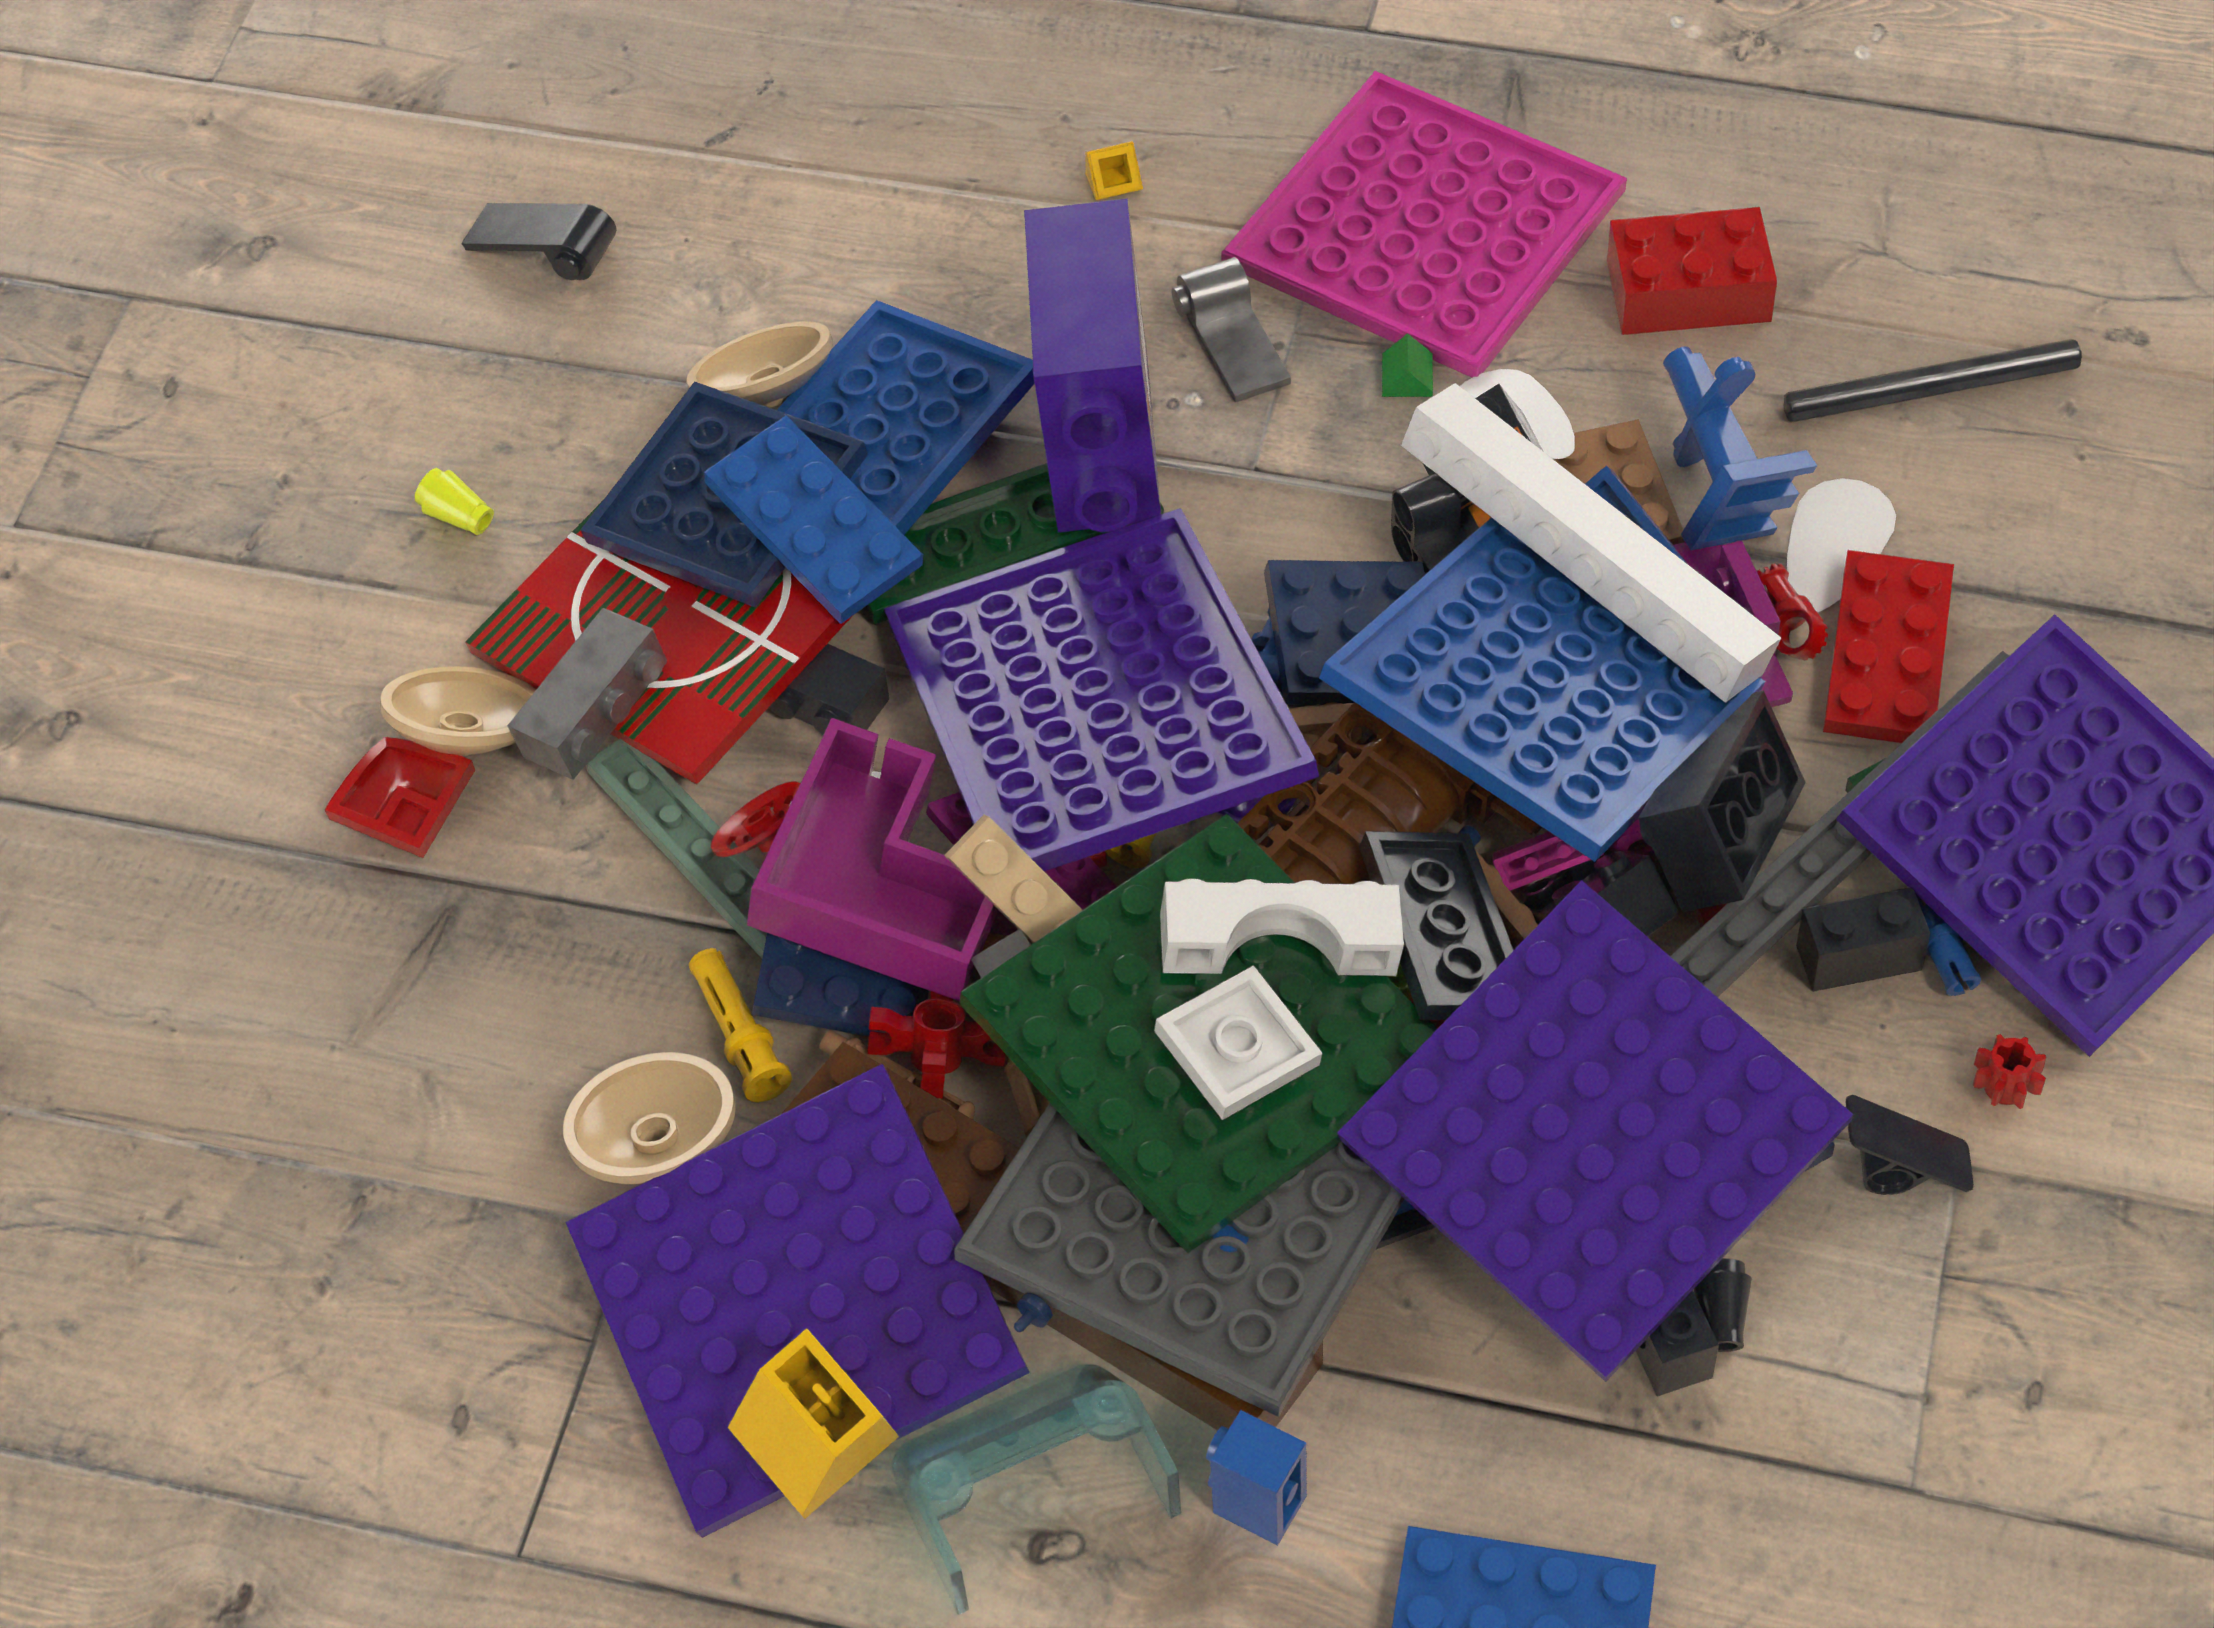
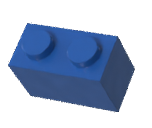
[1206,1410,1307,1546]

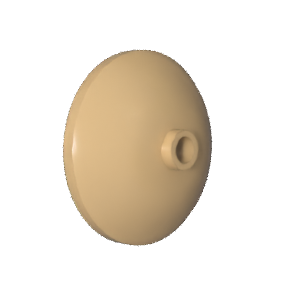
[687,321,833,408]
[380,666,536,756]
[563,1052,736,1185]

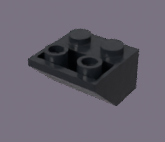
[1519,850,1680,936]

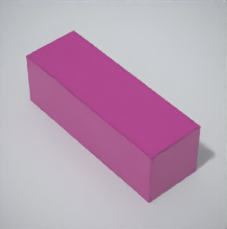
[1492,831,1604,891]

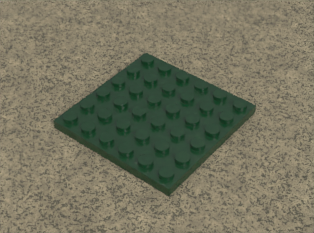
[960,814,1438,1253]

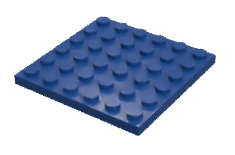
[1319,517,1766,862]

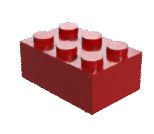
[1607,207,1777,335]

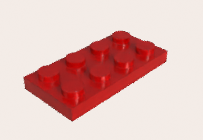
[1823,550,1954,743]

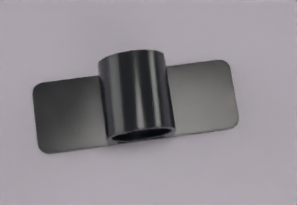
[1845,1095,1974,1195]

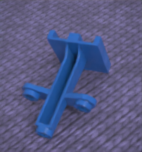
[1663,347,1817,551]

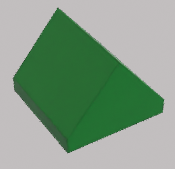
[1382,334,1433,397]

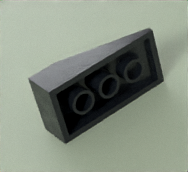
[1638,690,1806,912]

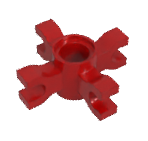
[868,991,1005,1099]

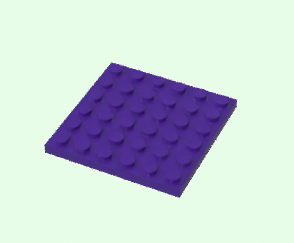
[1836,614,2214,1057]
[1337,880,1853,1382]
[565,1064,1030,1538]

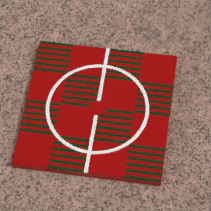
[465,498,852,785]

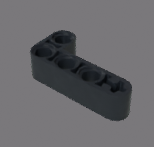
[1391,473,1468,575]

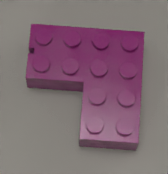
[747,718,998,1001]

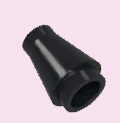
[1694,1258,1752,1352]

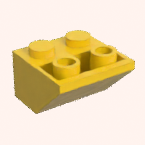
[728,1328,899,1519]

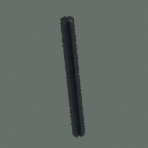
[1783,339,2082,422]

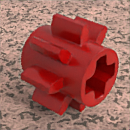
[1973,1034,2047,1109]

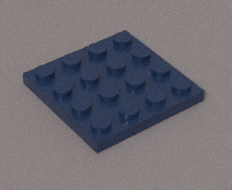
[581,381,868,607]

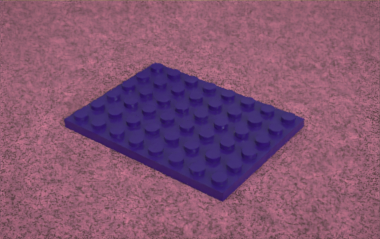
[884,508,1319,871]

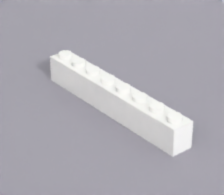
[1401,383,1781,703]

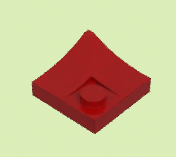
[324,737,475,858]

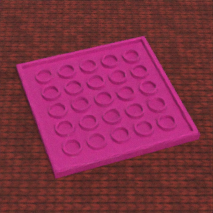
[1221,71,1627,378]

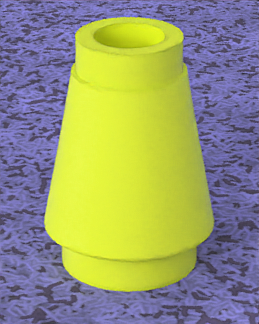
[415,468,494,535]

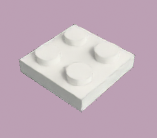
[1154,965,1322,1120]

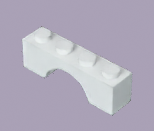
[1160,879,1404,976]

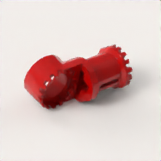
[1757,563,1828,661]

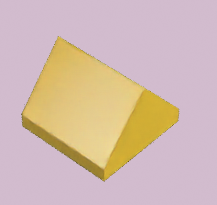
[1085,141,1143,200]

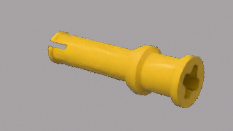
[689,948,792,1103]

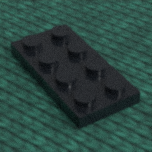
[1359,831,1513,1020]

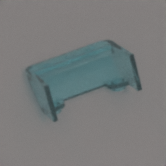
[892,1364,1181,1615]

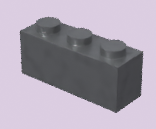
[507,608,667,780]

